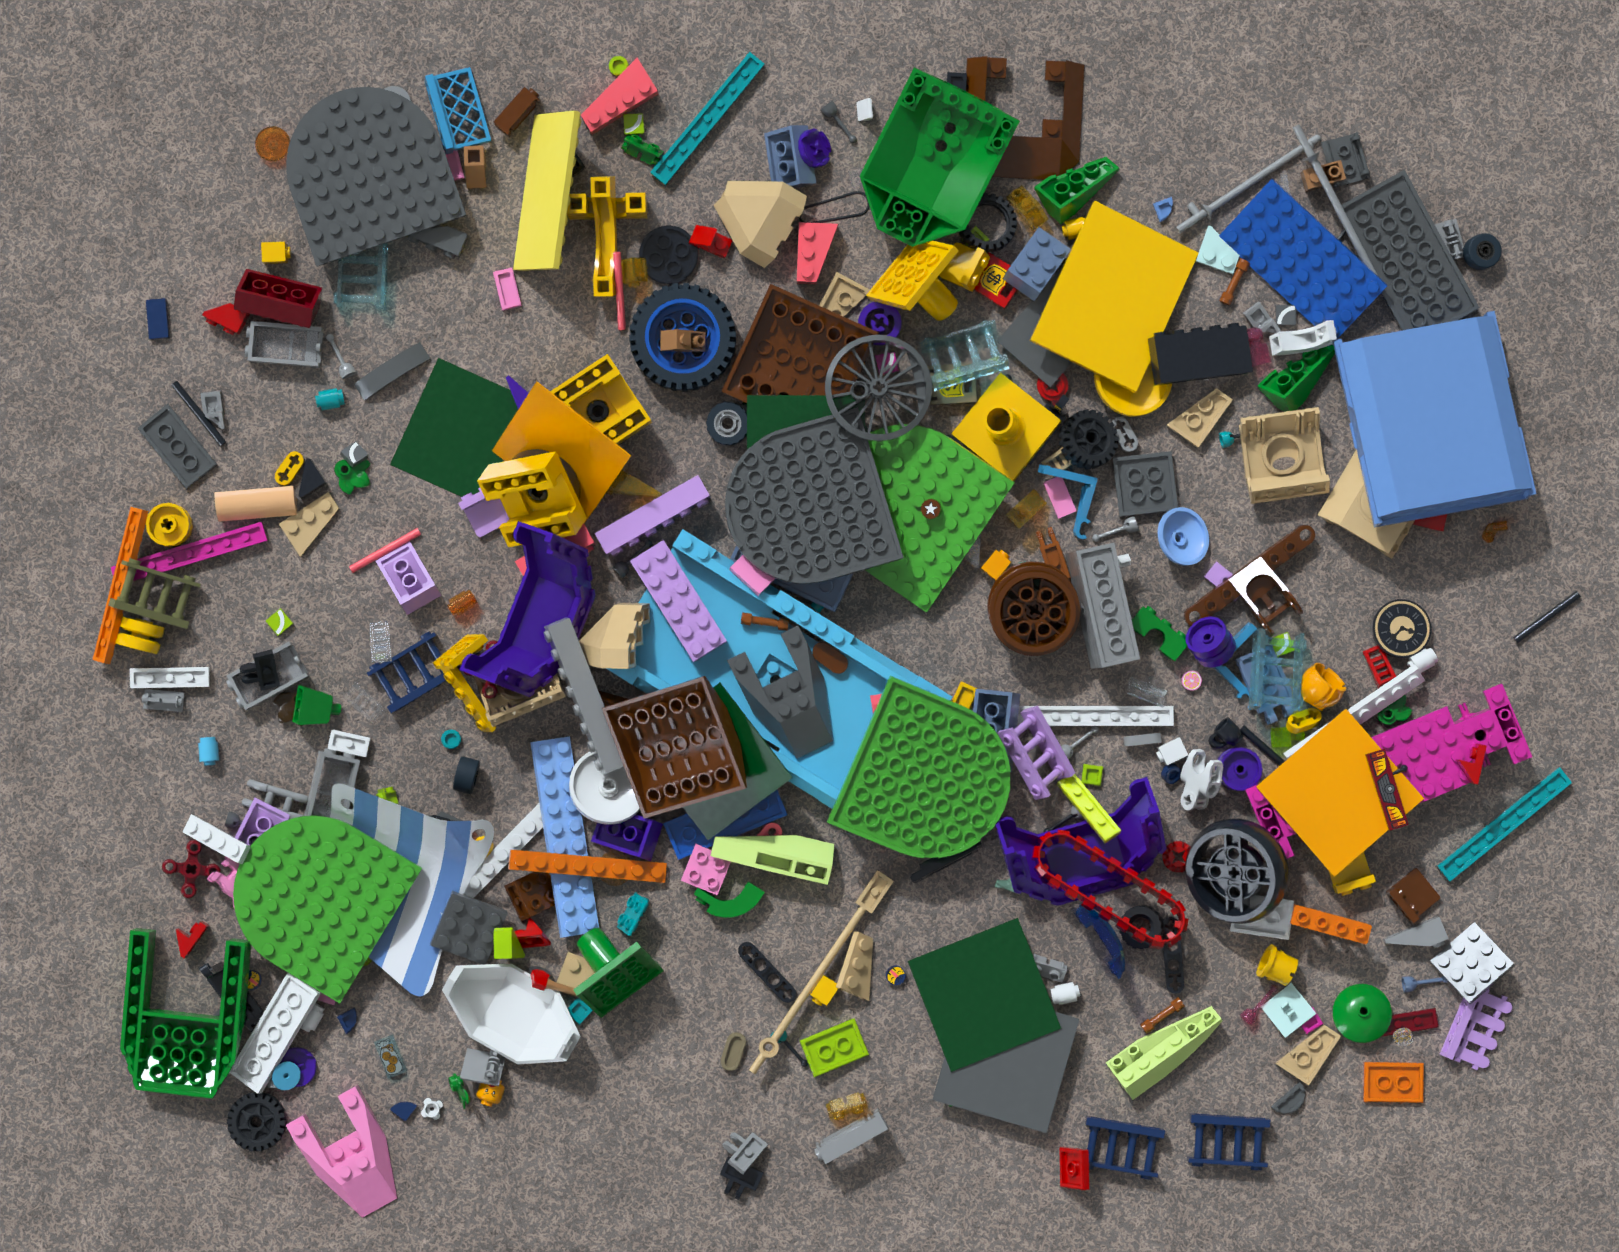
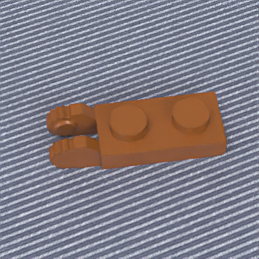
[1036,527,1071,579]

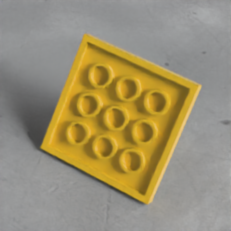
[866,241,958,321]
[951,372,1062,481]

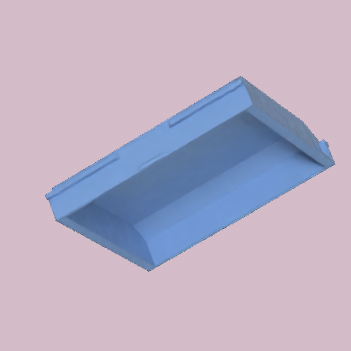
[1333,311,1536,528]

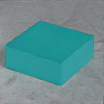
[568,998,593,1025]

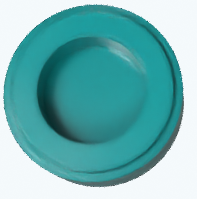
[441,729,461,749]

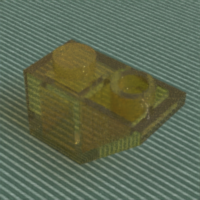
[1006,185,1048,231]
[1005,489,1047,530]

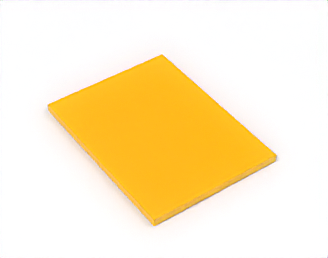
[1030,200,1199,393]

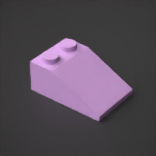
[376,541,441,615]
[235,798,290,846]

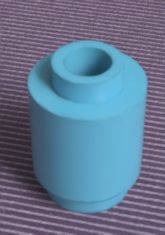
[198,737,219,766]

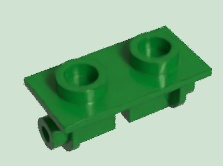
[621,134,664,165]

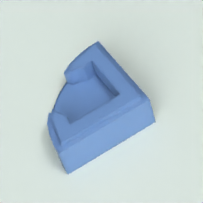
[1153,197,1173,222]

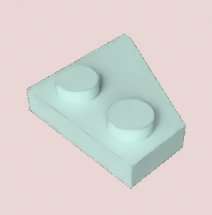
[1195,225,1240,275]

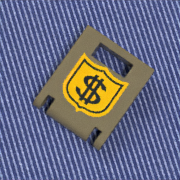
[927,363,977,405]

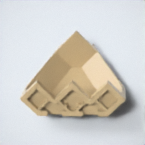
[714,181,807,268]
[579,603,650,669]

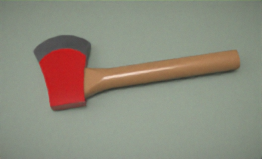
[529,966,579,998]

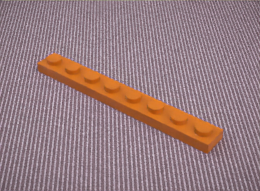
[92,507,149,664]
[508,850,667,883]

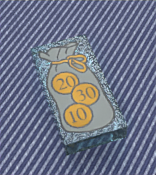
[374,1034,407,1079]

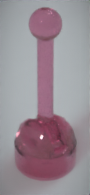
[1240,984,1278,1026]

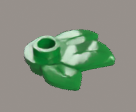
[334,460,370,494]
[1377,694,1412,725]
[448,1073,470,1109]

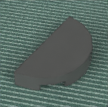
[1270,1081,1305,1114]

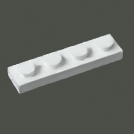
[130,667,210,688]
[183,814,251,864]

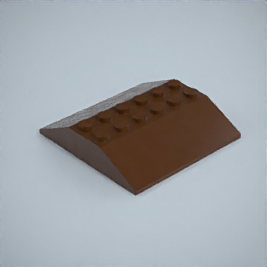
[722,284,878,403]
[602,676,747,818]

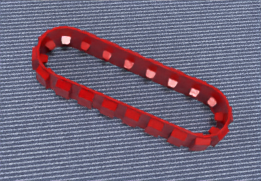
[1031,829,1189,949]

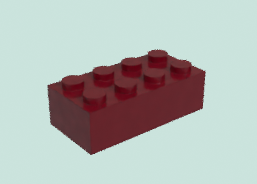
[234,269,323,328]

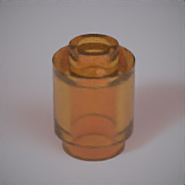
[447,589,478,616]

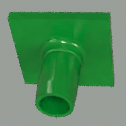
[573,928,664,1018]

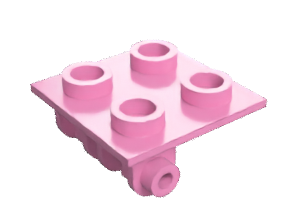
[681,844,731,895]

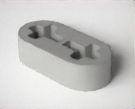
[1111,417,1138,452]
[1123,733,1162,747]

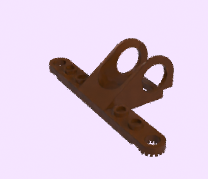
[1184,525,1315,637]

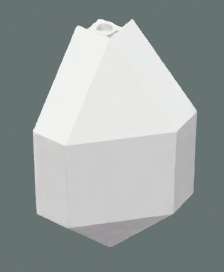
[442,964,581,1064]

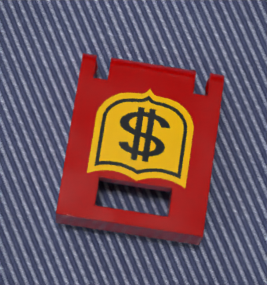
[974,252,1018,310]

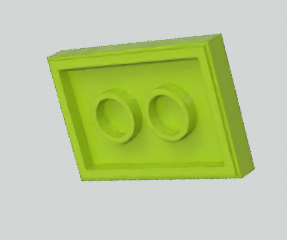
[799,1018,869,1077]

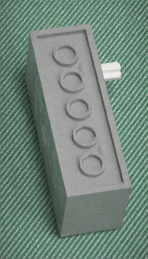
[1065,543,1140,669]

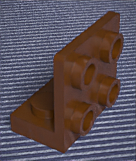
[1386,868,1440,924]
[504,872,555,921]

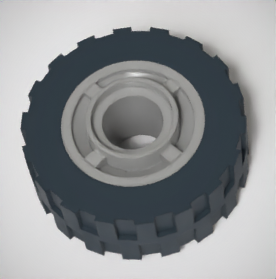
[706,402,747,446]

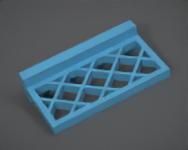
[424,67,491,155]

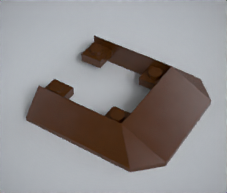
[966,56,1084,180]

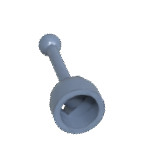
[1401,976,1448,993]

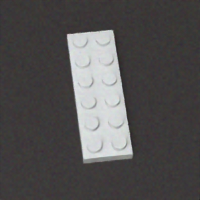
[229,973,321,1094]

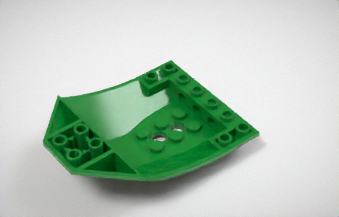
[860,67,1020,247]

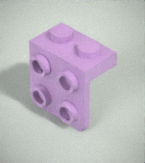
[458,488,509,537]

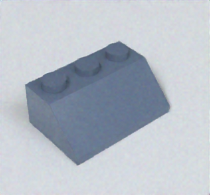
[764,125,816,188]

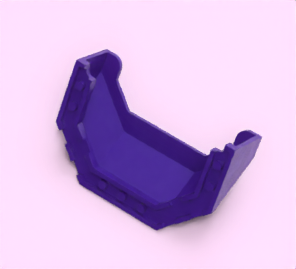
[460,521,596,697]
[995,777,1166,906]

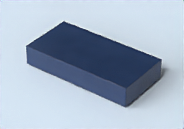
[146,298,169,339]

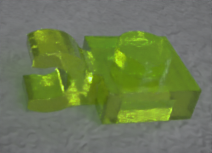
[1270,727,1305,748]

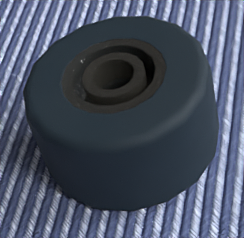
[1463,233,1502,270]
[453,756,480,794]

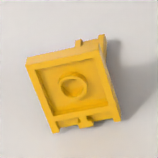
[432,634,496,732]

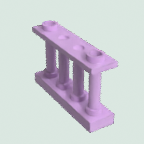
[997,706,1075,800]

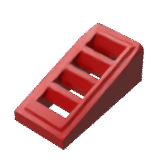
[1362,646,1396,689]

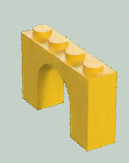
[567,193,648,220]

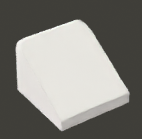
[857,98,873,121]

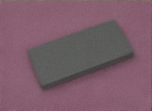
[137,404,218,489]

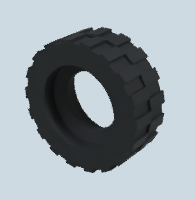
[1119,905,1164,949]

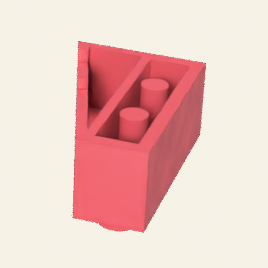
[797,222,838,284]

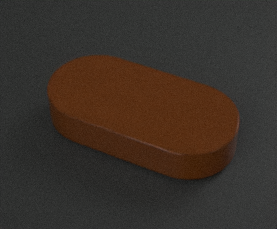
[812,642,848,674]

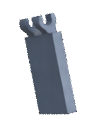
[1235,644,1295,725]

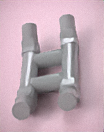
[242,779,316,819]

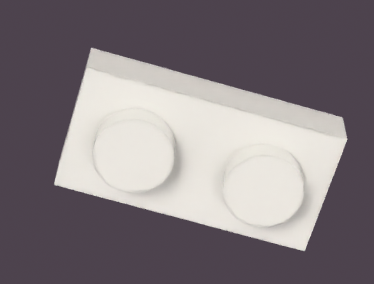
[327,729,371,757]

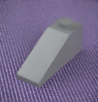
[1383,916,1449,948]

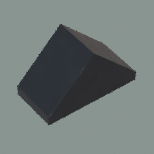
[298,458,327,498]

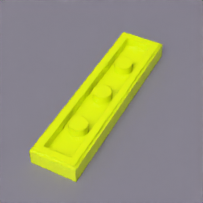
[1057,774,1121,843]

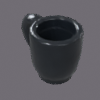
[1208,717,1243,748]

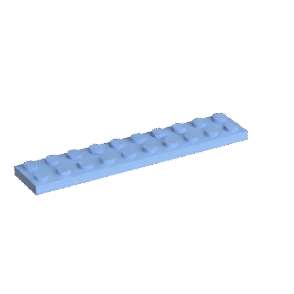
[530,736,599,938]

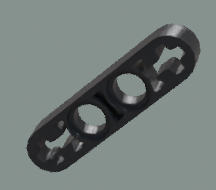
[1162,917,1184,994]
[738,941,796,1003]

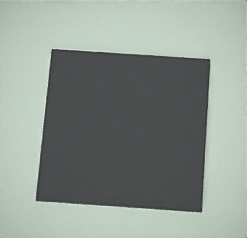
[932,1012,1079,1133]

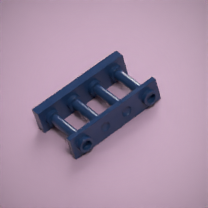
[367,631,446,714]
[1187,1113,1271,1170]
[1085,1116,1165,1180]

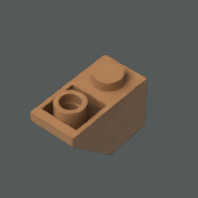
[464,146,487,189]
[1300,160,1346,192]
[660,329,706,352]

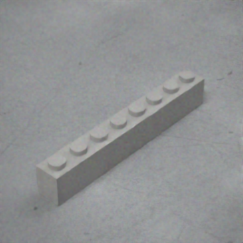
[543,618,624,774]

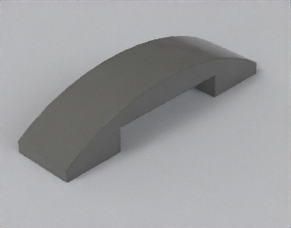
[354,342,431,401]

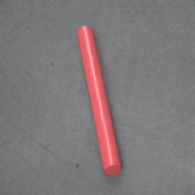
[613,252,626,330]
[349,528,421,573]

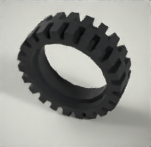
[959,193,1017,253]

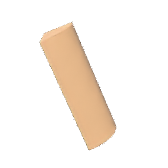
[215,486,297,522]

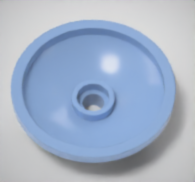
[1157,507,1209,566]

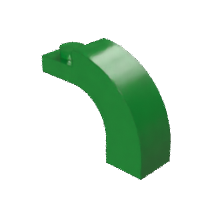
[694,881,765,918]

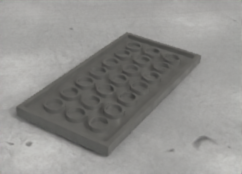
[1342,170,1480,331]

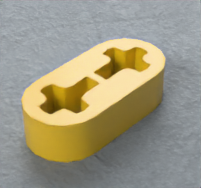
[275,451,304,486]
[1286,708,1322,734]

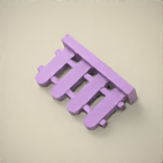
[1440,989,1512,1070]

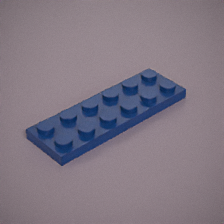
[663,790,788,860]

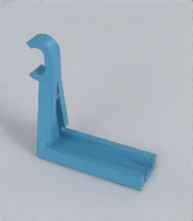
[1038,465,1098,539]
[1214,622,1257,710]

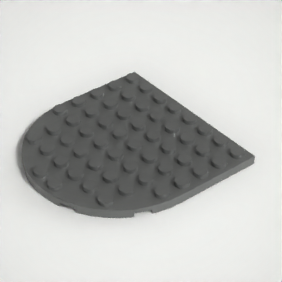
[286,87,467,267]
[725,407,904,584]

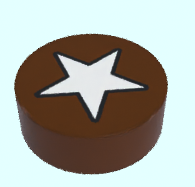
[921,499,941,519]

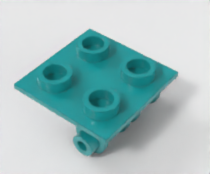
[617,892,649,936]

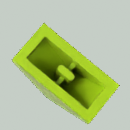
[494,928,525,959]

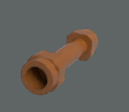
[1219,258,1250,306]
[741,612,789,631]
[1140,997,1185,1034]

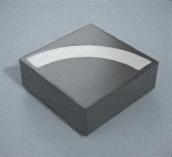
[1275,305,1296,325]
[340,441,368,468]

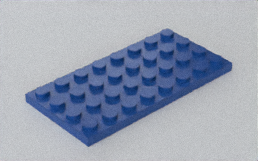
[1219,178,1388,342]

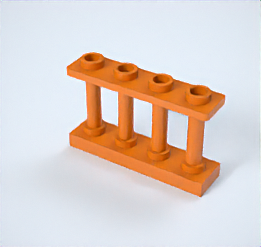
[1290,904,1372,944]

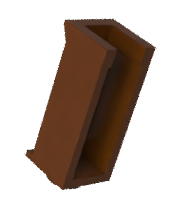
[493,87,540,137]

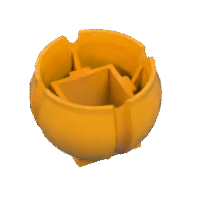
[1299,663,1346,711]

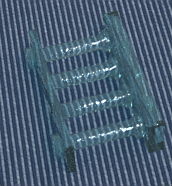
[334,243,388,311]
[919,320,1009,391]
[1249,628,1307,714]

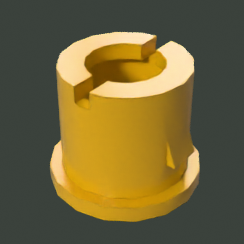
[1256,944,1298,986]

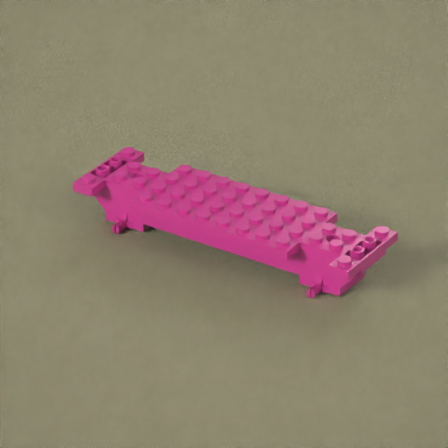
[1245,683,1532,858]

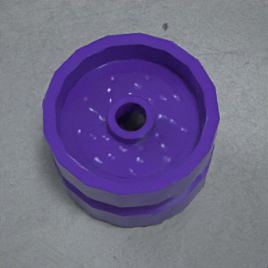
[1186,616,1236,668]
[1215,747,1263,791]

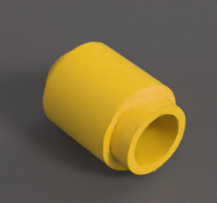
[1061,217,1085,240]

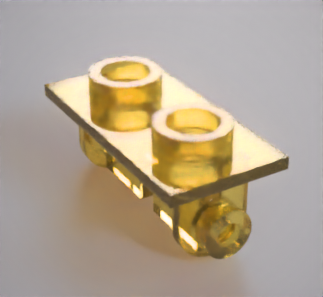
[826,1092,868,1120]

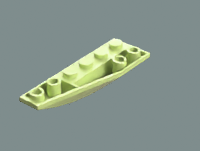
[710,835,834,885]
[1106,1006,1223,1100]

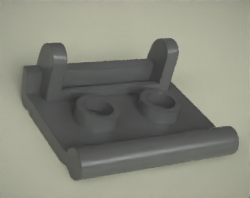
[1321,132,1370,188]

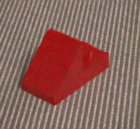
[689,225,732,259]
[1456,744,1487,784]
[514,917,551,948]
[176,921,209,959]

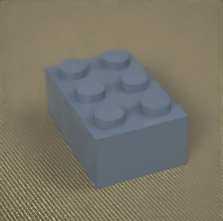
[1002,227,1071,301]

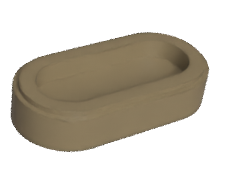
[721,1032,746,1071]

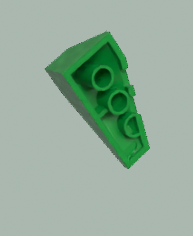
[1034,157,1119,224]
[1257,345,1335,412]

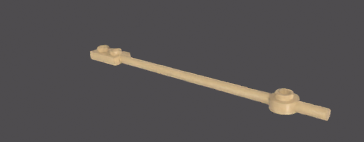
[749,870,894,1074]

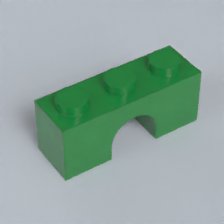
[1131,606,1187,662]

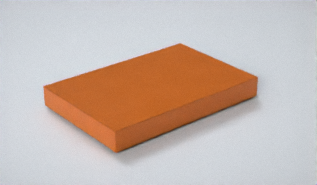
[1363,1062,1424,1103]

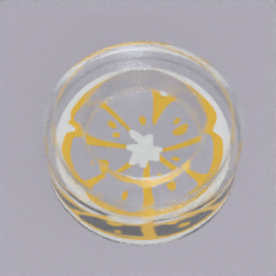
[1393,1028,1414,1047]

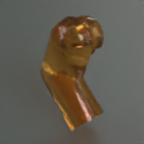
[1482,520,1508,543]

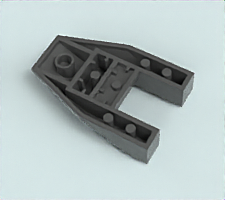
[727,626,833,759]

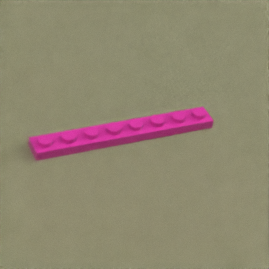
[111,522,268,581]

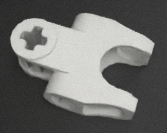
[1180,749,1223,810]

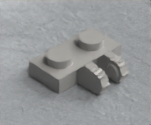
[722,1132,768,1175]

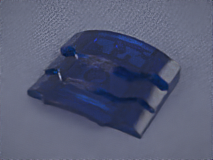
[1072,903,1125,979]

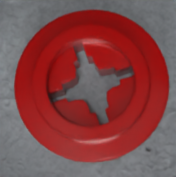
[1037,373,1068,401]
[1162,841,1190,872]

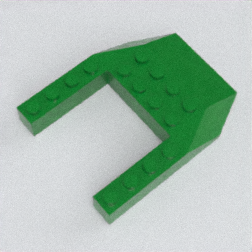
[120,928,251,1099]

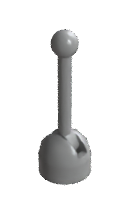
[326,334,356,379]
[1092,516,1139,542]
[1061,726,1099,760]

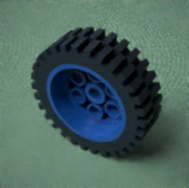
[629,283,736,392]

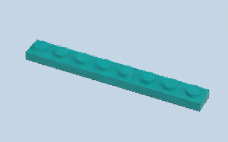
[650,52,765,186]
[1437,767,1572,882]

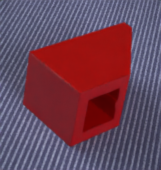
[202,303,250,335]

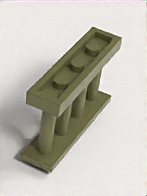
[108,558,201,629]

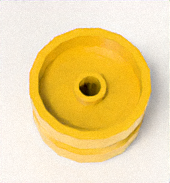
[146,503,193,547]
[116,617,165,654]

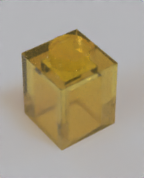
[621,257,648,287]

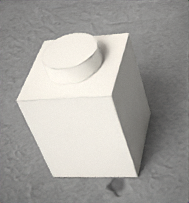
[1156,737,1188,765]

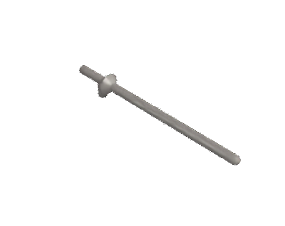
[1293,124,1377,275]
[1176,135,1321,234]

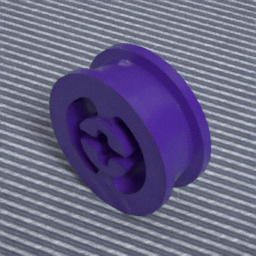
[858,302,902,346]

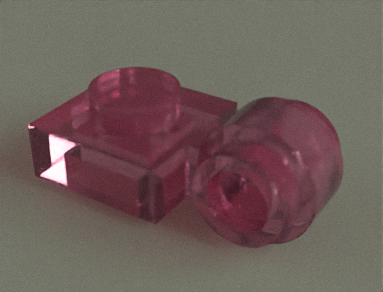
[1247,327,1271,367]

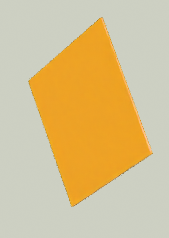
[492,382,631,523]
[1256,709,1424,877]

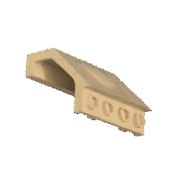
[1239,407,1330,504]
[1318,449,1415,559]
[473,651,566,727]

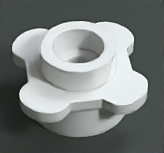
[421,1098,443,1120]

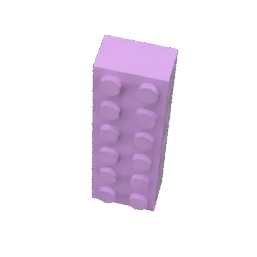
[595,475,711,557]
[630,540,727,662]

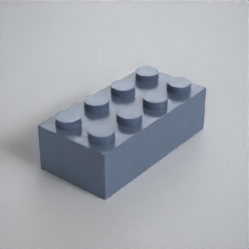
[973,689,1021,772]

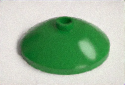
[1332,984,1392,1043]

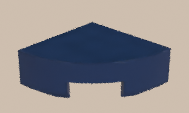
[337,1007,357,1034]
[390,1101,418,1121]

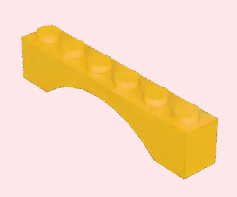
[590,176,617,296]

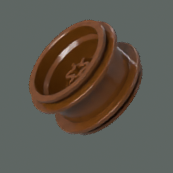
[987,561,1080,656]

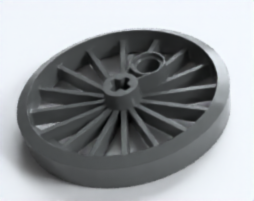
[825,335,932,442]

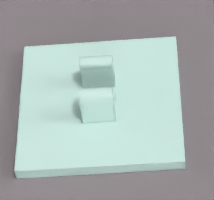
[1261,983,1316,1038]

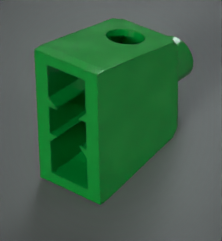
[292,685,341,725]

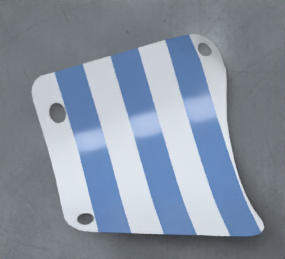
[330,783,494,996]

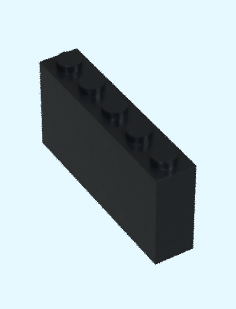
[1148,323,1253,386]

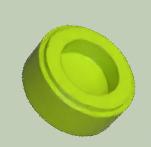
[609,56,628,76]

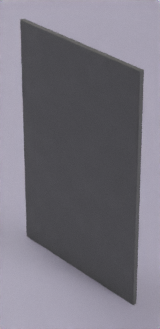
[997,265,1072,387]

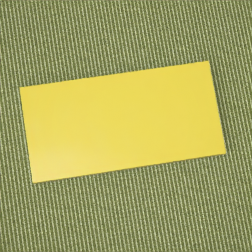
[513,111,581,271]

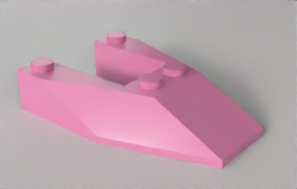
[286,1085,397,1218]

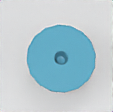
[272,1062,300,1090]

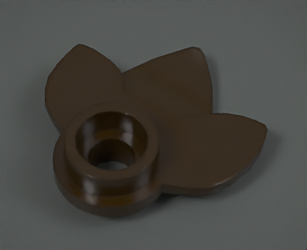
[273,690,303,726]

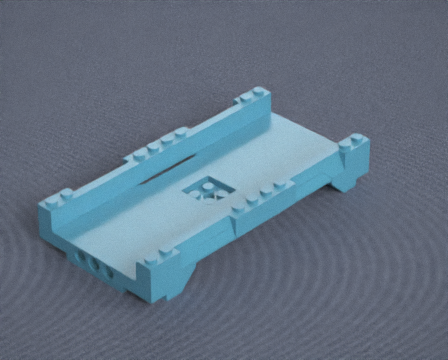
[606,529,952,809]

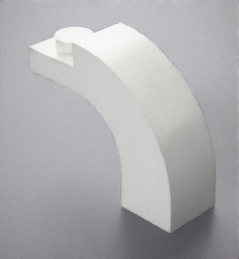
[1269,320,1336,356]

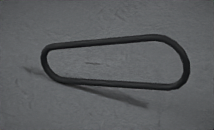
[798,191,870,223]

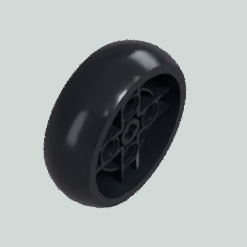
[1185,818,1289,924]

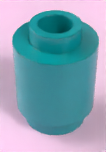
[315,388,345,411]

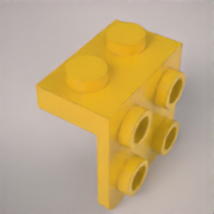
[939,242,990,292]
[1328,852,1376,896]

